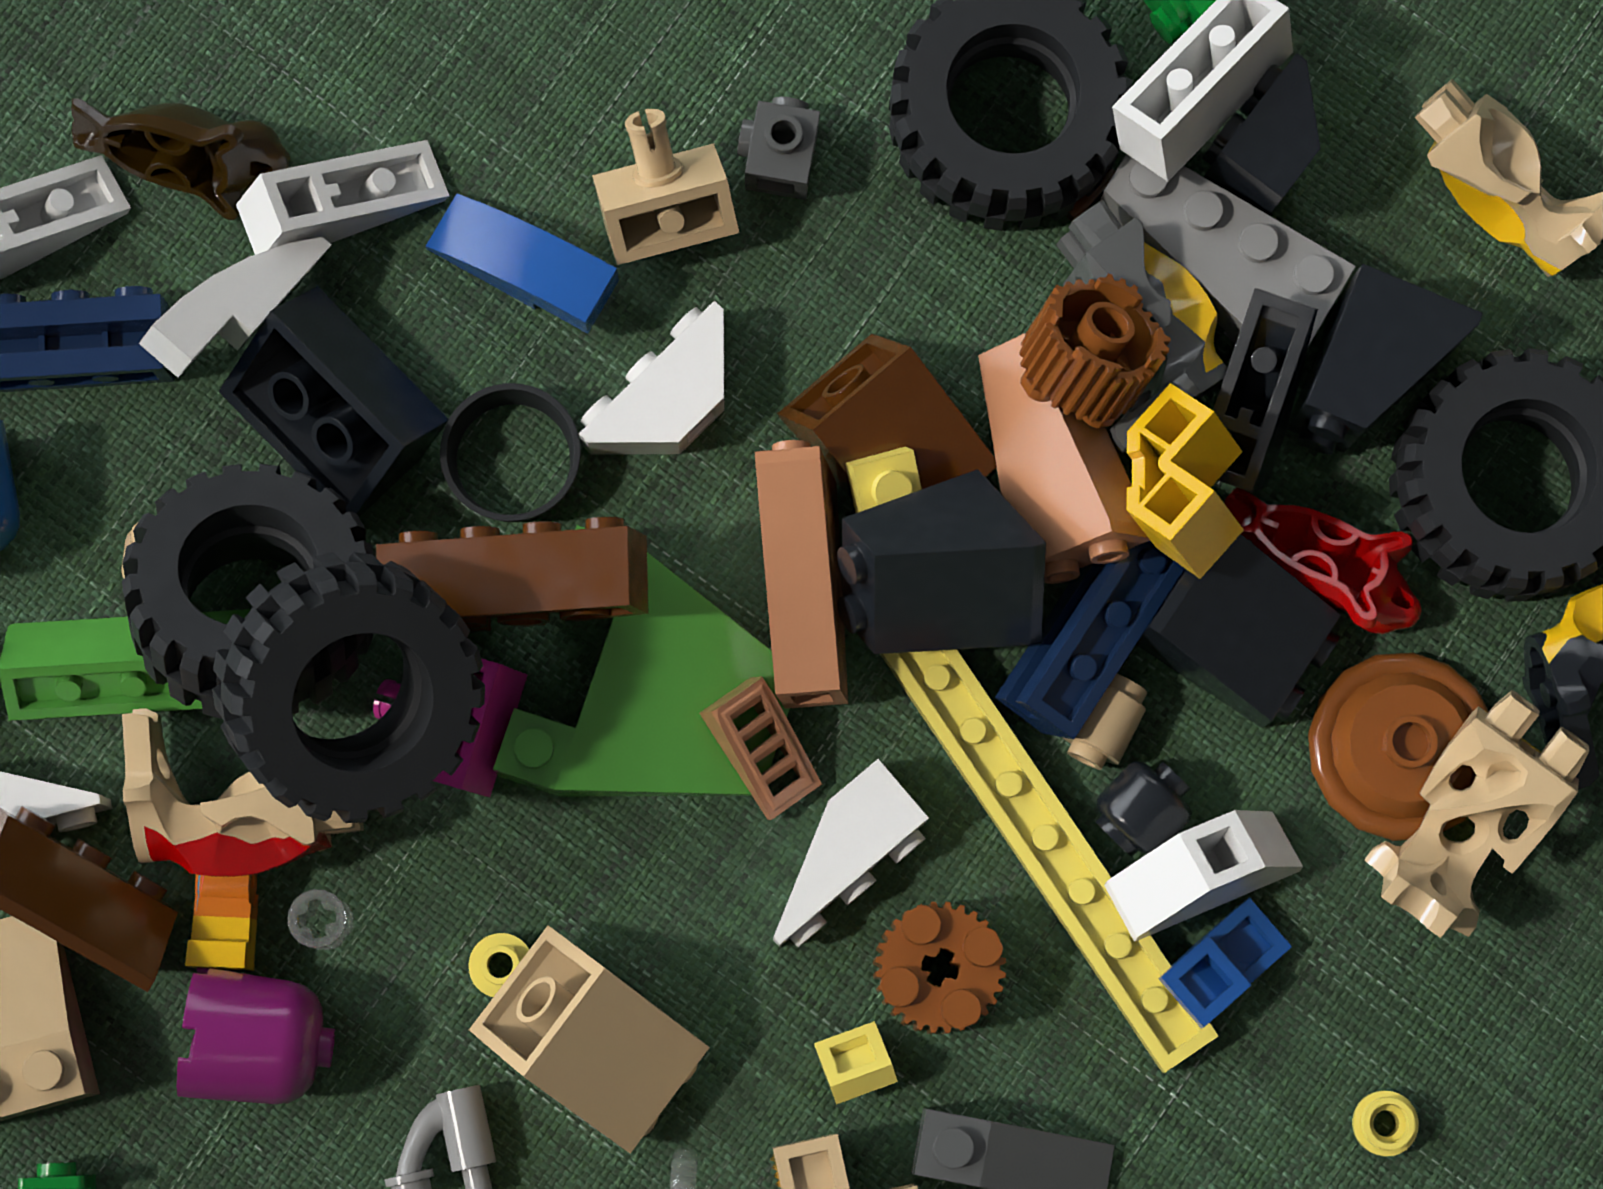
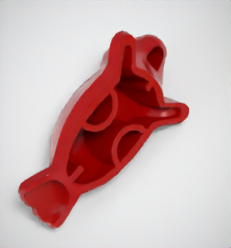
[1224,487,1422,634]

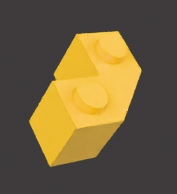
[1126,383,1243,579]

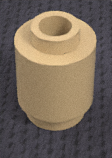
[1062,674,1147,770]

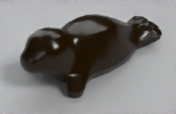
[71,98,291,220]

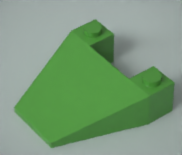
[493,525,790,797]

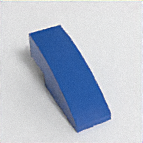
[425,193,619,334]

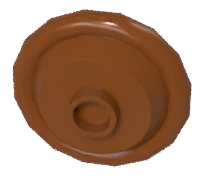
[1308,652,1489,841]

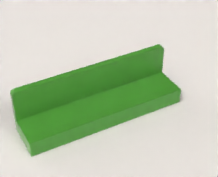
[0,609,251,721]

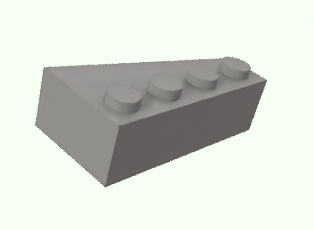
[1100,154,1356,344]

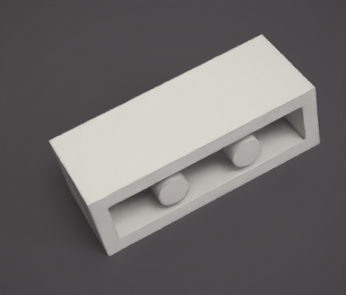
[1112,0,1293,182]

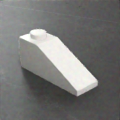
[236,140,449,254]
[0,155,131,279]

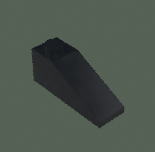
[1213,288,1318,493]

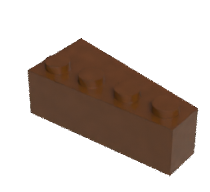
[376,517,649,633]

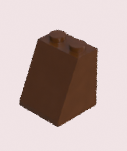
[777,334,997,501]

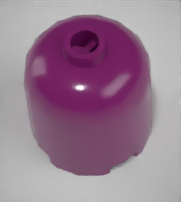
[176,967,336,1104]

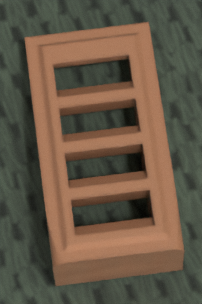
[699,676,822,820]

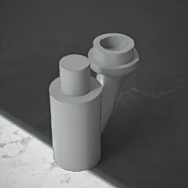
[384,1085,497,1189]

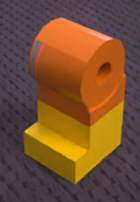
[185,874,259,971]

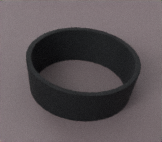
[440,383,580,522]

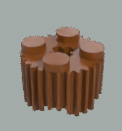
[1019,273,1171,429]
[873,902,1006,1035]

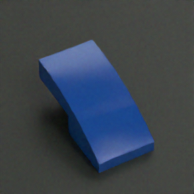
[1158,897,1292,1029]

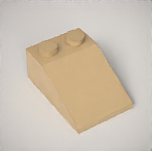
[0,916,100,1121]

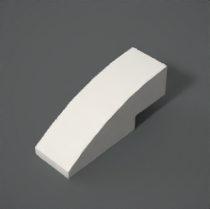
[139,236,332,377]

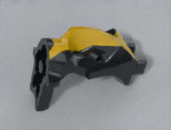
[1522,584,1603,790]

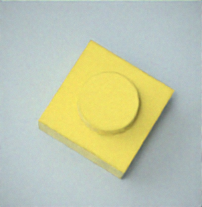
[845,447,921,513]
[814,1021,898,1105]

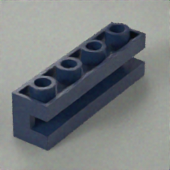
[0,286,174,392]
[995,541,1185,740]

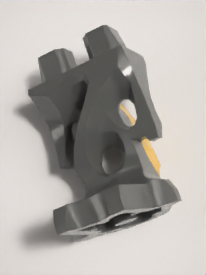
[1056,200,1227,457]

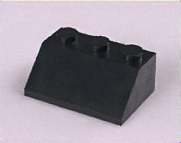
[219,286,449,517]

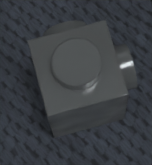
[737,97,820,200]

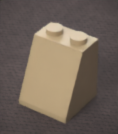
[469,925,710,1154]

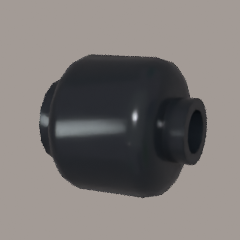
[1095,761,1192,857]

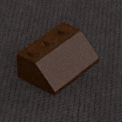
[0,806,178,992]

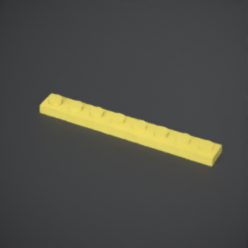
[880,649,1218,1073]

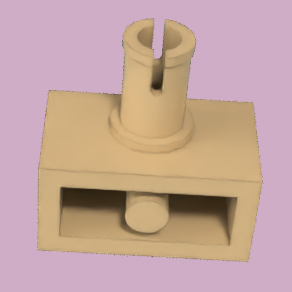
[592,109,739,265]

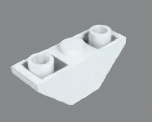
[579,301,724,454]
[1104,810,1303,942]

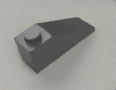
[911,1108,1115,1189]

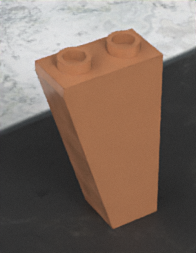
[978,333,1150,584]
[755,440,848,709]

